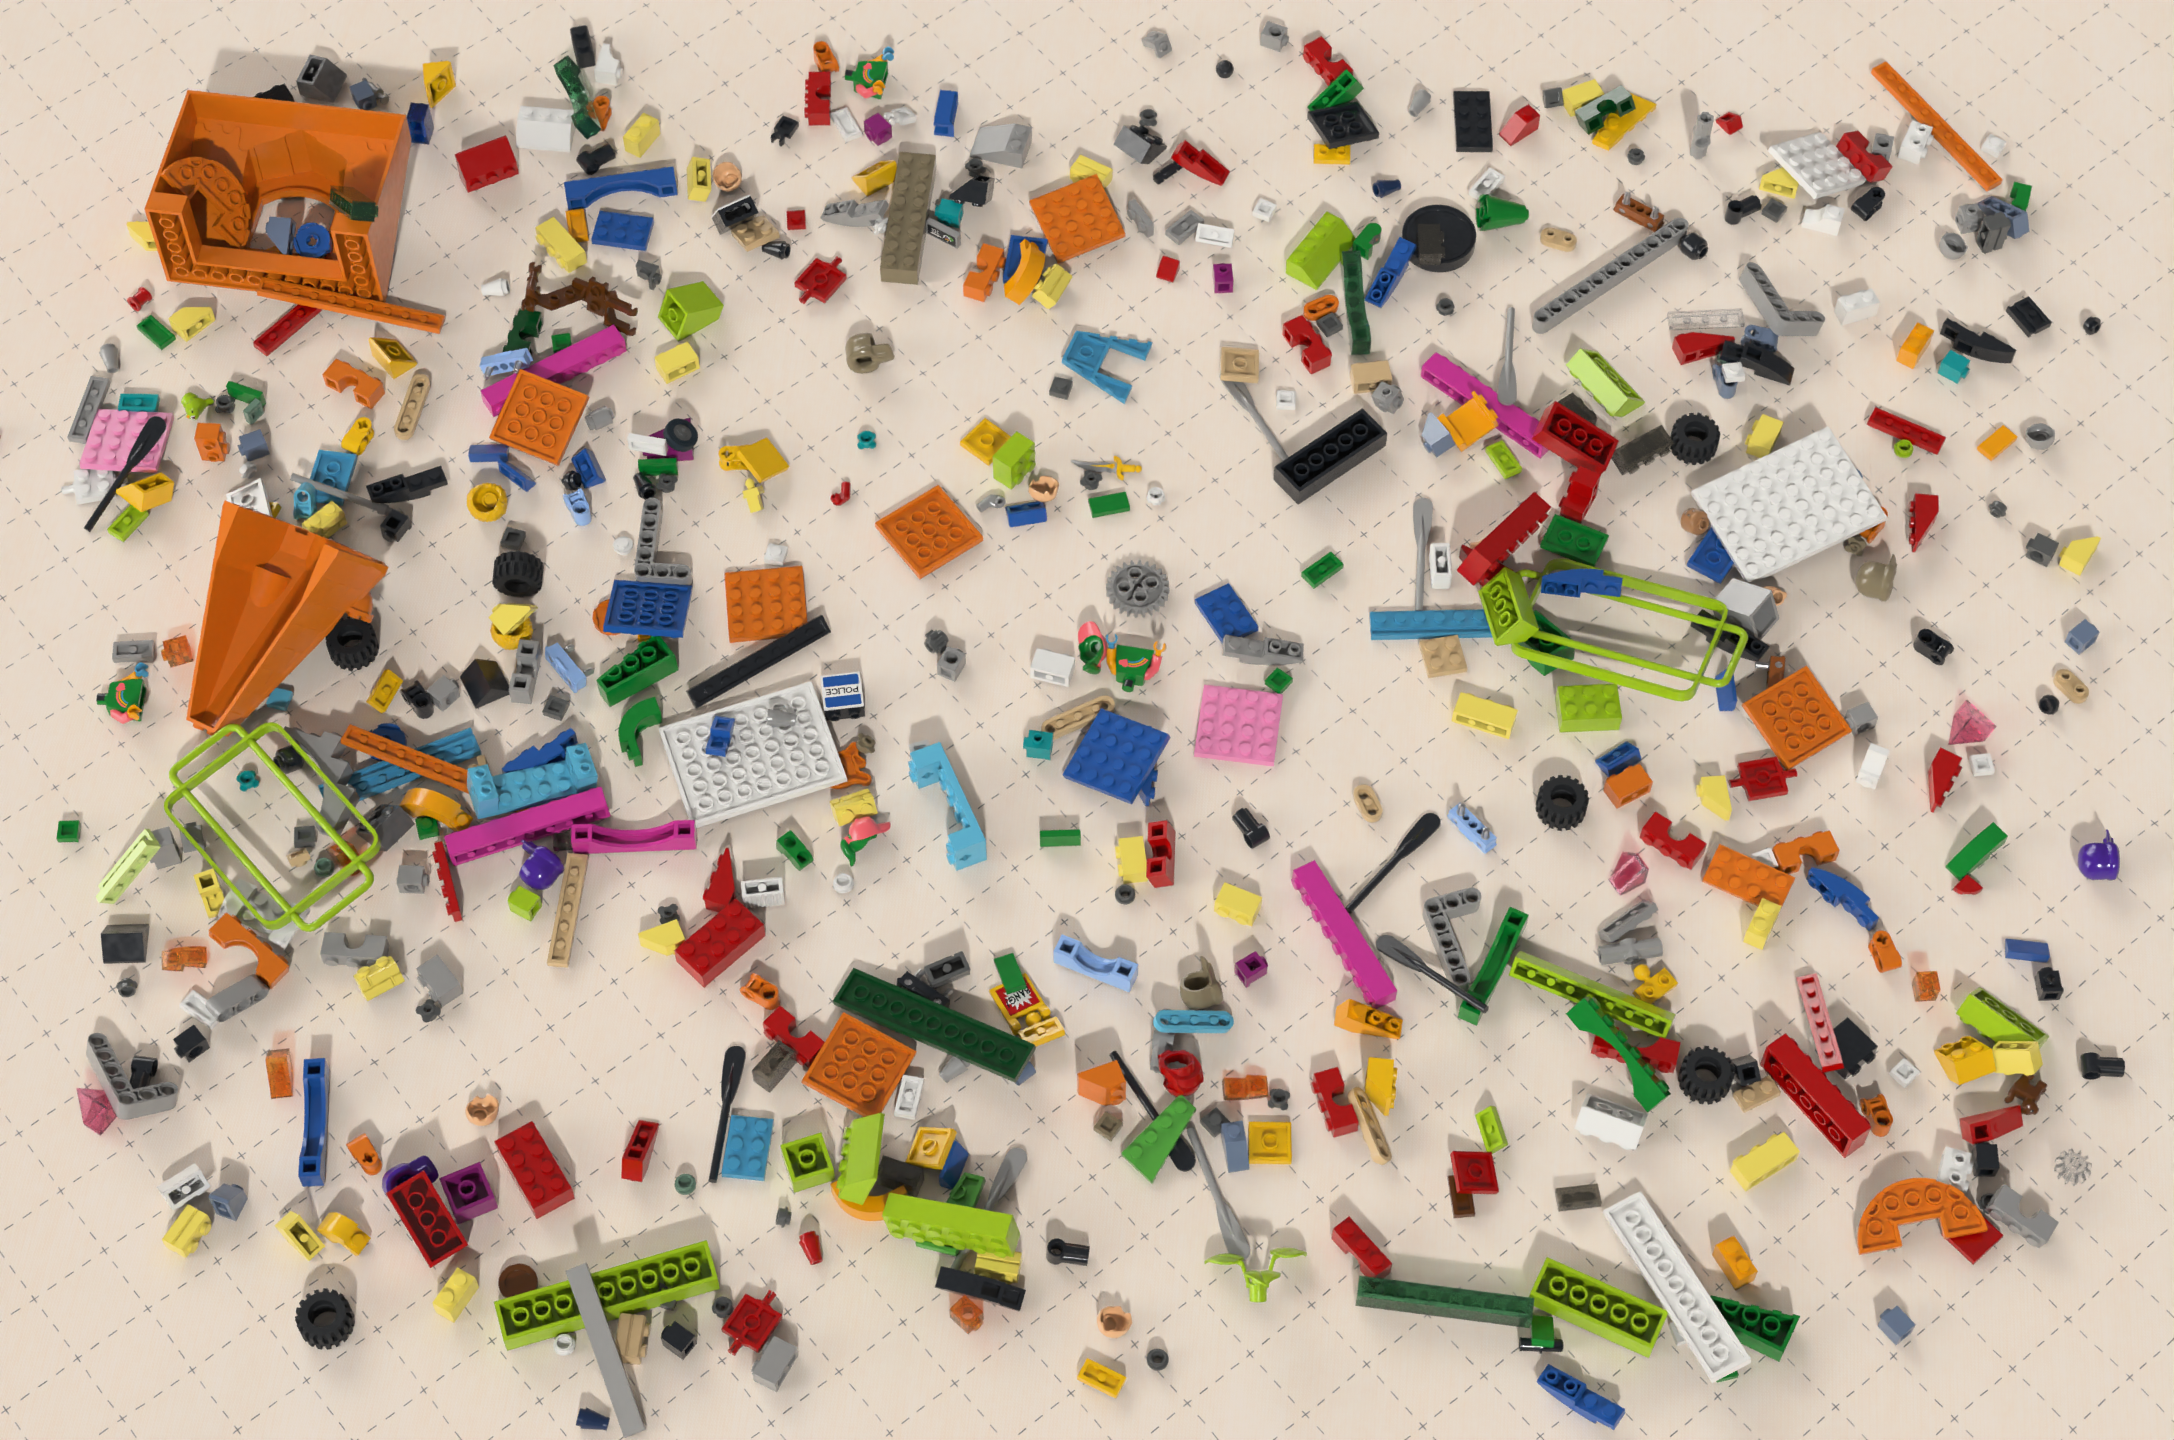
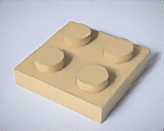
[731,215,780,252]
[1220,347,1259,384]
[1419,635,1467,678]

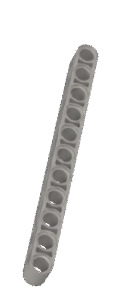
[1532,218,1689,334]

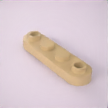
[394,374,431,440]
[1041,695,1115,740]
[1348,1087,1392,1165]

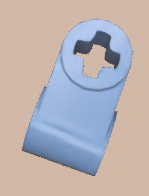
[563,488,592,526]

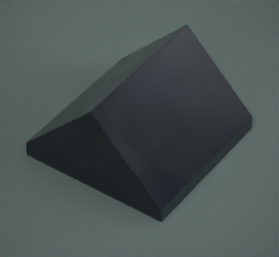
[460,659,510,709]
[101,924,149,964]

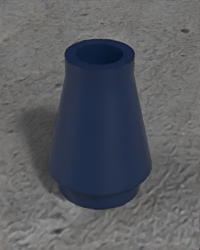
[1373,179,1401,198]
[576,1407,610,1431]

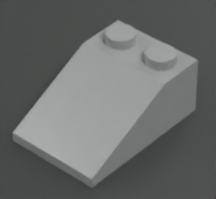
[970,123,1032,168]

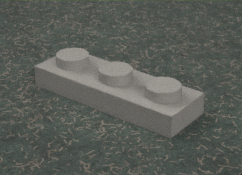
[1597,899,1658,943]

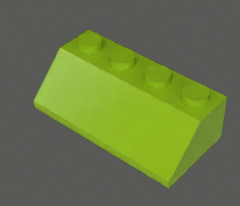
[1286,211,1356,290]
[1566,348,1645,417]
[1478,567,1539,646]
[1956,987,2050,1049]
[836,1113,885,1205]

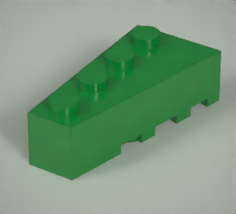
[596,636,679,707]
[1710,1295,1800,1362]

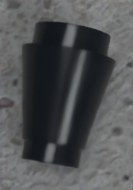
[762,241,791,260]
[633,472,656,500]

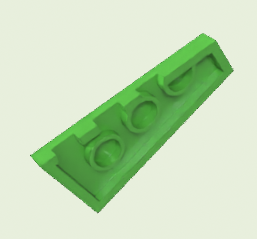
[1121,1095,1196,1184]
[915,1172,986,1257]

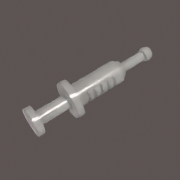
[362,78,389,104]

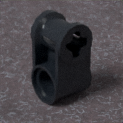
[1851,187,1885,221]
[1913,629,1954,665]
[400,680,434,719]

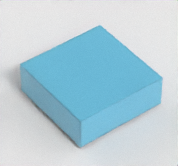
[266,688,293,711]

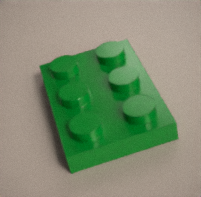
[1540,514,1609,567]

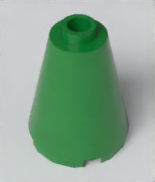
[1476,194,1529,231]

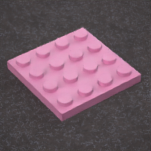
[79,409,174,473]
[1194,685,1283,766]

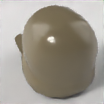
[845,333,895,374]
[1855,554,1897,602]
[1180,956,1223,1010]

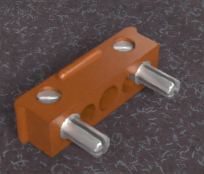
[1613,192,1664,232]
[1752,656,1786,697]

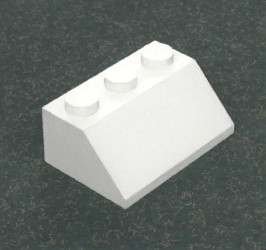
[516,106,577,152]
[1574,1093,1648,1150]

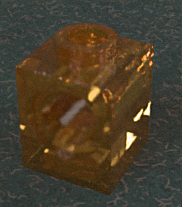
[161,635,194,668]
[1912,971,1941,1002]
[949,1295,984,1334]

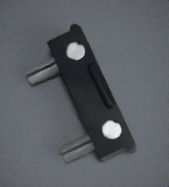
[896,969,954,1008]

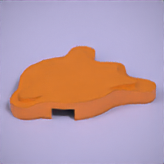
[830,742,872,789]

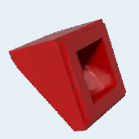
[1716,112,1743,135]
[1156,256,1180,283]

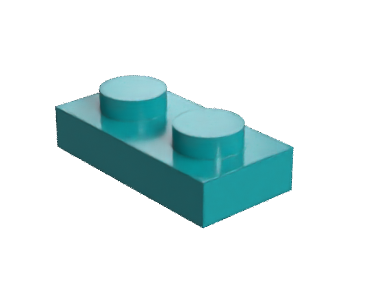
[118,394,160,412]

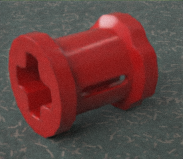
[127,287,152,311]

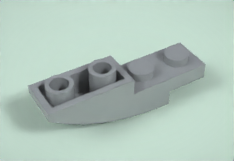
[820,200,889,227]
[1223,635,1304,665]

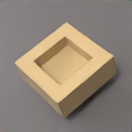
[286,848,311,867]

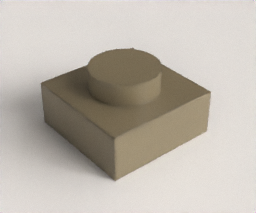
[1094,1111,1123,1141]

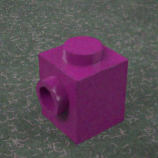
[864,113,892,146]
[1213,263,1234,293]

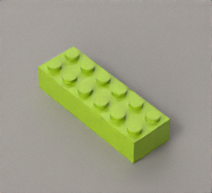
[882,1193,1020,1258]
[1527,1257,1668,1358]

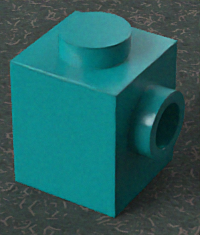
[935,198,964,228]
[1938,350,1970,384]
[1023,730,1053,760]

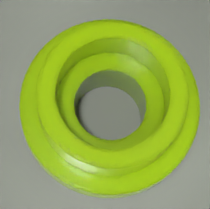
[1894,439,1913,458]

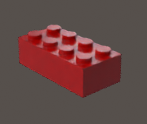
[1532,401,1619,474]
[674,899,766,988]
[494,1121,575,1219]
[385,1170,468,1268]

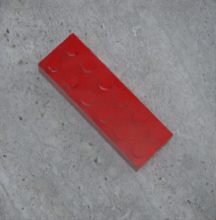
[1457,491,1551,586]
[1760,1033,1871,1158]

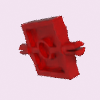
[794,256,847,304]
[1728,756,1797,801]
[721,1290,783,1356]

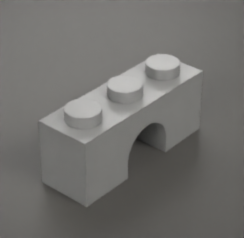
[509,639,542,704]
[320,932,390,968]
[1985,1184,2059,1248]

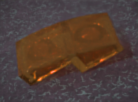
[161,946,207,972]
[1222,1075,1269,1100]

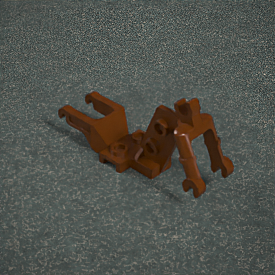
[521,262,638,336]

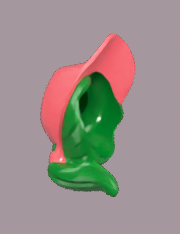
[1078,621,1108,675]
[840,816,891,867]

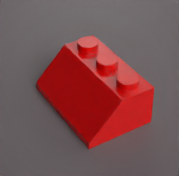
[455,135,519,193]

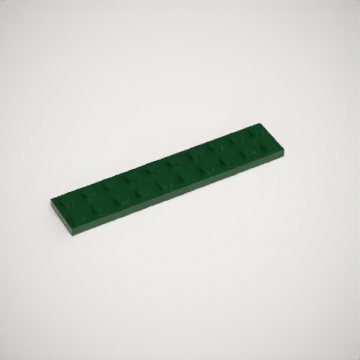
[833,968,1036,1083]

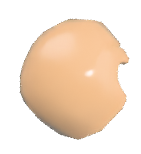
[713,162,742,192]
[1028,476,1059,503]
[465,1094,499,1126]
[1097,1306,1132,1339]

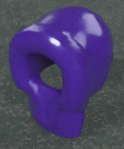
[2078,829,2120,881]
[519,839,564,890]
[382,1155,439,1196]

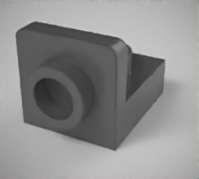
[636,259,662,290]

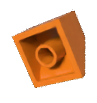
[1077,1060,1126,1106]

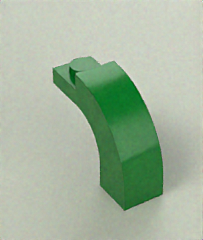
[618,697,663,767]

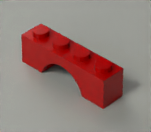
[1591,1027,1681,1073]

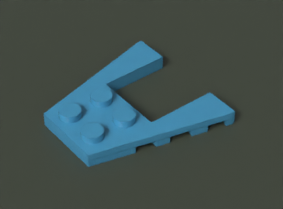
[1062,331,1153,404]

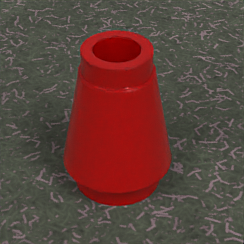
[799,1231,823,1265]

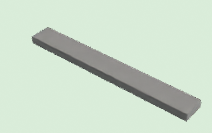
[566,1263,646,1438]

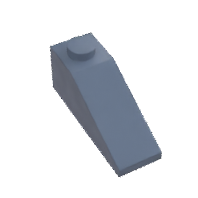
[1977,196,2030,239]

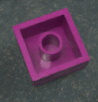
[439,1162,498,1225]

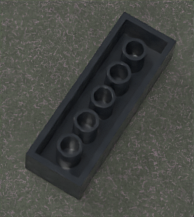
[1273,408,1387,505]

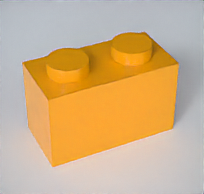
[1896,322,1934,369]
[1712,1235,1758,1291]

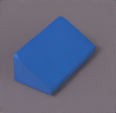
[468,444,509,462]
[571,448,606,489]
[498,459,536,492]
[1005,501,1047,527]
[1715,669,1737,711]
[1595,741,1641,777]
[2005,939,2050,963]
[939,1140,969,1190]

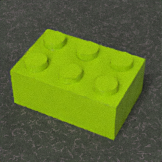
[1555,684,1622,733]

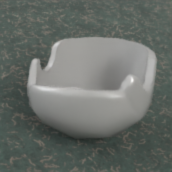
[1939,233,1968,260]
[2025,423,2055,450]

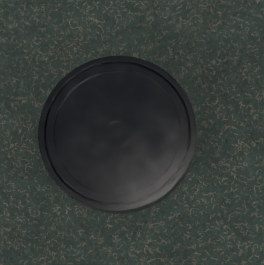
[1401,205,1476,273]

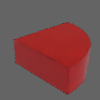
[1953,874,1983,895]

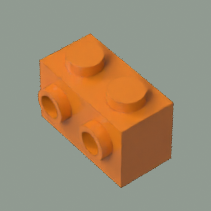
[194,423,230,462]

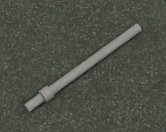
[290,473,403,516]

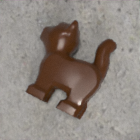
[2004,1074,2047,1115]

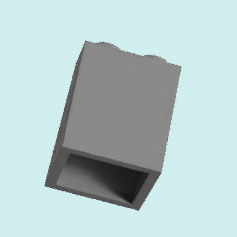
[1713,578,1779,640]

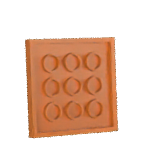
[1029,174,1126,264]
[489,369,590,466]
[875,485,983,579]
[724,566,807,643]
[1741,665,1852,770]
[802,1012,917,1117]

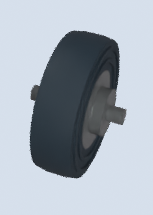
[663,418,698,452]

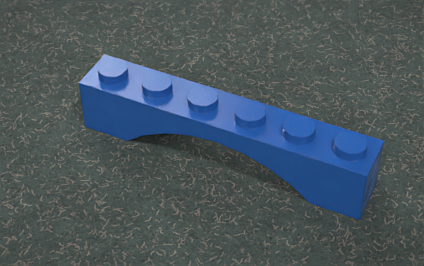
[564,167,678,211]
[298,1058,330,1187]

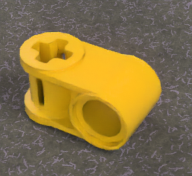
[341,417,374,456]
[718,445,749,471]

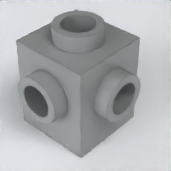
[1955,203,1984,234]
[1371,381,1404,414]

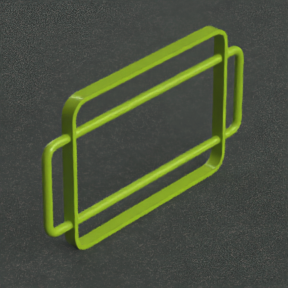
[1511,558,1748,702]
[164,722,381,932]

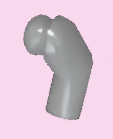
[976,495,1006,512]

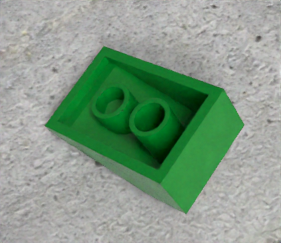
[1518,610,1575,676]

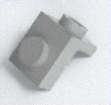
[1142,31,1172,58]
[179,822,205,853]

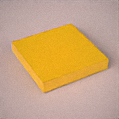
[960,418,1011,466]
[737,437,790,483]
[1248,1122,1292,1164]
[905,1126,957,1170]

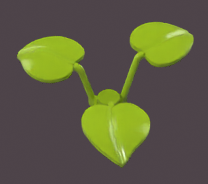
[1204,1247,1307,1302]

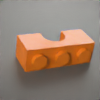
[963,243,1006,302]
[322,359,385,409]
[1772,830,1840,874]

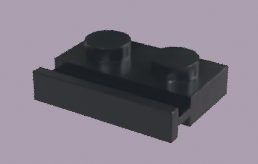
[2006,296,2052,338]

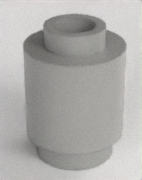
[585,406,615,430]

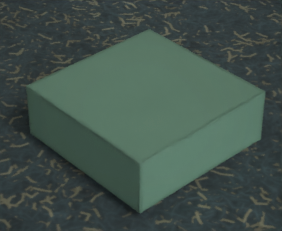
[243,398,264,425]

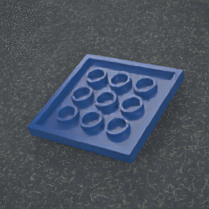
[603,580,693,638]
[1062,708,1171,804]

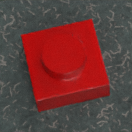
[786,210,806,230]

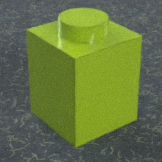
[508,886,542,921]

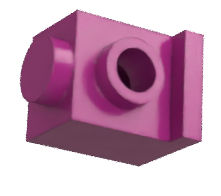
[1234,951,1268,988]

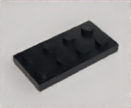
[1453,91,1493,152]

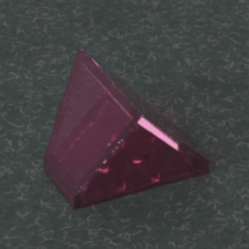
[1948,700,1997,745]
[1608,852,1649,895]
[76,1088,117,1136]

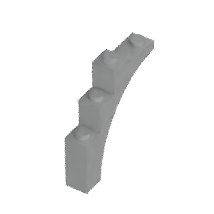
[284,726,360,837]

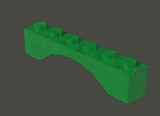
[1458,907,1529,1026]
[1566,996,1671,1112]

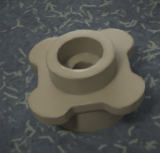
[1845,536,1867,556]
[856,733,876,754]

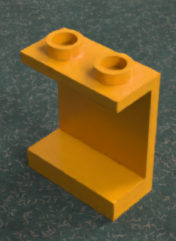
[1437,391,1498,452]

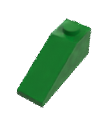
[1307,69,1364,111]

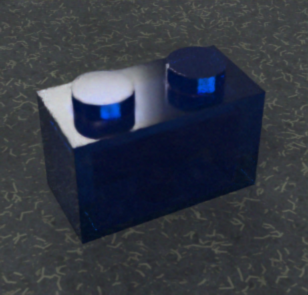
[407,102,434,145]

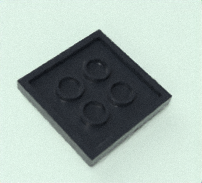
[1307,101,1379,149]

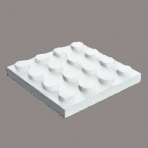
[1768,132,1867,199]

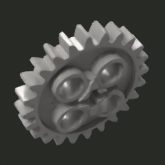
[1106,560,1170,618]

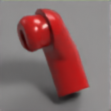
[830,482,851,506]

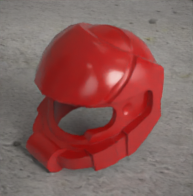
[1158,1049,1204,1097]

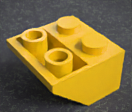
[116,472,174,512]
[1934,1036,1996,1085]
[1365,1057,1398,1116]

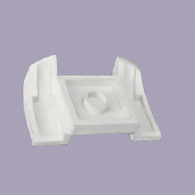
[218,878,310,954]

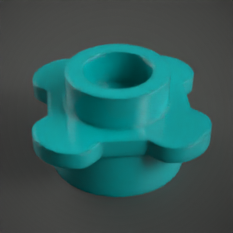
[857,431,876,449]
[236,770,259,792]

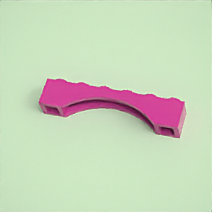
[571,820,697,854]

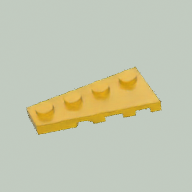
[1592,93,1657,151]

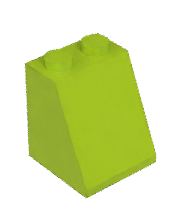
[658,281,724,341]

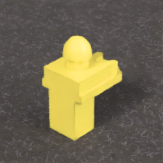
[742,478,765,513]

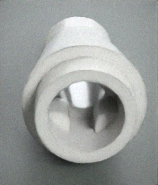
[481,278,510,296]

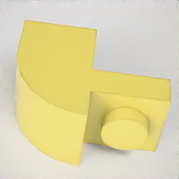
[193,868,224,919]

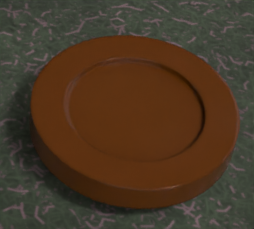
[498,1264,538,1298]

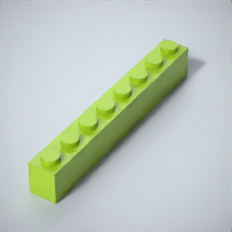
[1509,950,1676,1038]

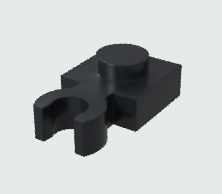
[771,116,799,146]

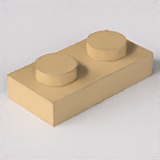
[1733,1075,1781,1113]

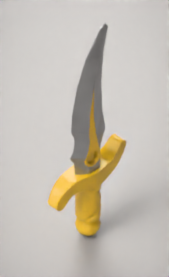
[1071,456,1142,480]

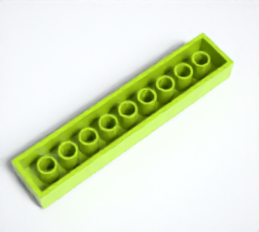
[494,1240,720,1351]

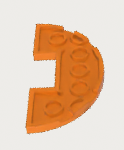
[160,157,251,250]
[1857,1178,1988,1255]

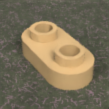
[1540,228,1577,252]
[2053,669,2089,704]
[1353,785,1383,823]

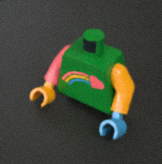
[845,46,894,100]
[1106,634,1167,692]
[96,662,149,724]

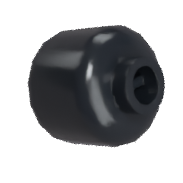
[1680,233,1708,260]
[273,745,304,774]

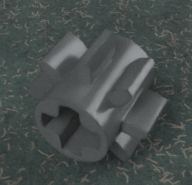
[924,630,949,654]

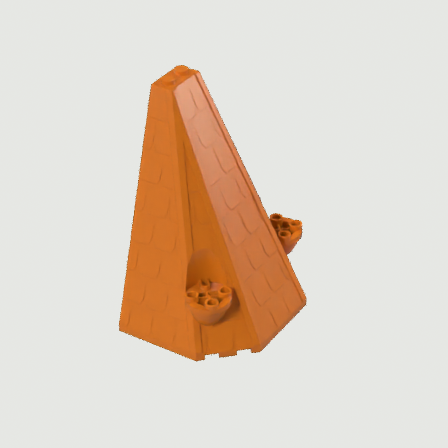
[186,500,388,737]

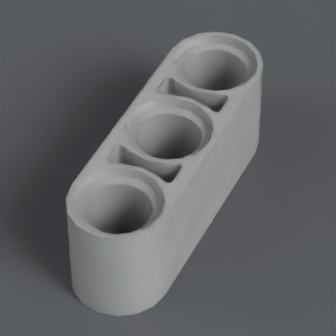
[205,974,269,1022]

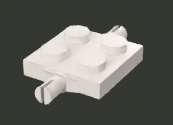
[61,469,129,504]

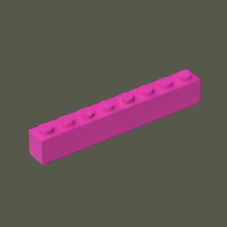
[480,324,627,417]
[1421,352,1548,459]
[444,787,611,866]
[1291,860,1397,1009]

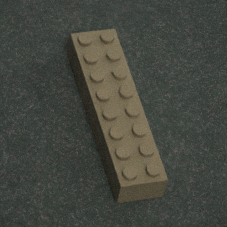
[880,152,937,285]

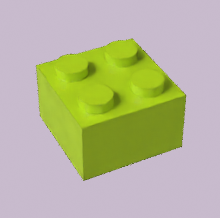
[993,431,1036,490]
[780,1132,835,1193]

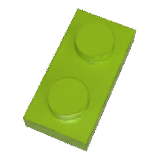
[1485,440,1522,479]
[107,504,149,542]
[1475,1106,1508,1154]

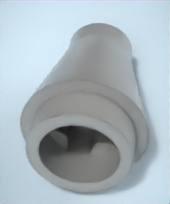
[1408,89,1431,117]
[99,344,119,373]
[767,708,796,727]
[939,1056,970,1083]

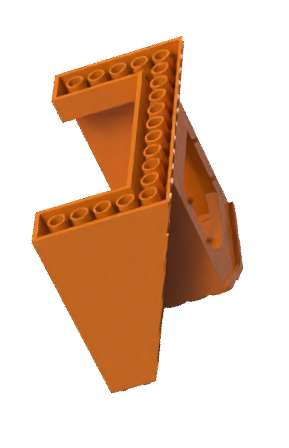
[144,90,411,303]

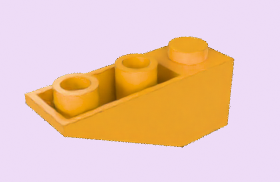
[1334,999,1403,1039]

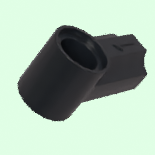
[576,144,616,175]
[1725,195,1762,225]
[1232,808,1270,849]
[2080,1052,2125,1080]
[129,1055,158,1089]
[1046,1238,1090,1266]

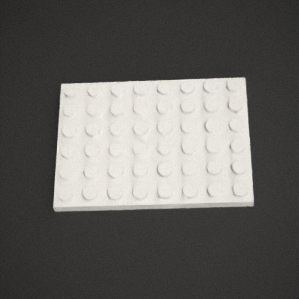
[1691,426,1887,584]
[658,681,847,828]

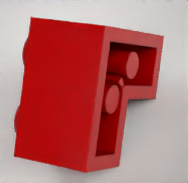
[1559,466,1601,524]

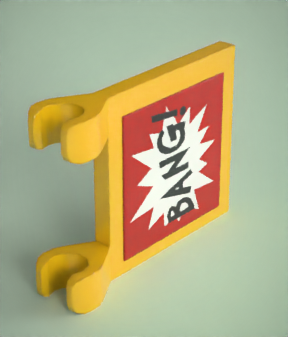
[989,973,1051,1036]

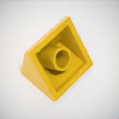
[422,61,456,108]
[851,160,897,197]
[368,337,417,379]

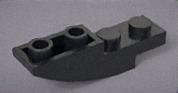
[1940,318,2016,363]
[1720,340,1795,386]
[366,466,448,503]
[1690,609,1770,662]
[935,1266,1026,1312]

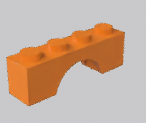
[209,912,289,989]

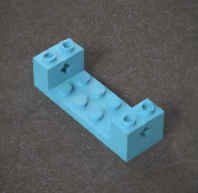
[908,742,987,871]
[467,743,598,819]

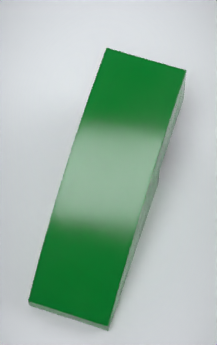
[1945,822,2008,881]

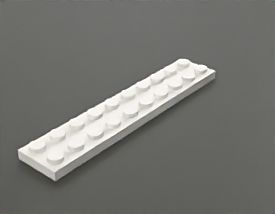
[1603,1191,1751,1383]

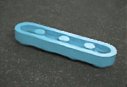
[1153,1010,1234,1033]

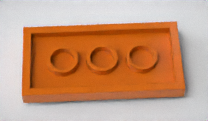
[1702,844,1795,913]

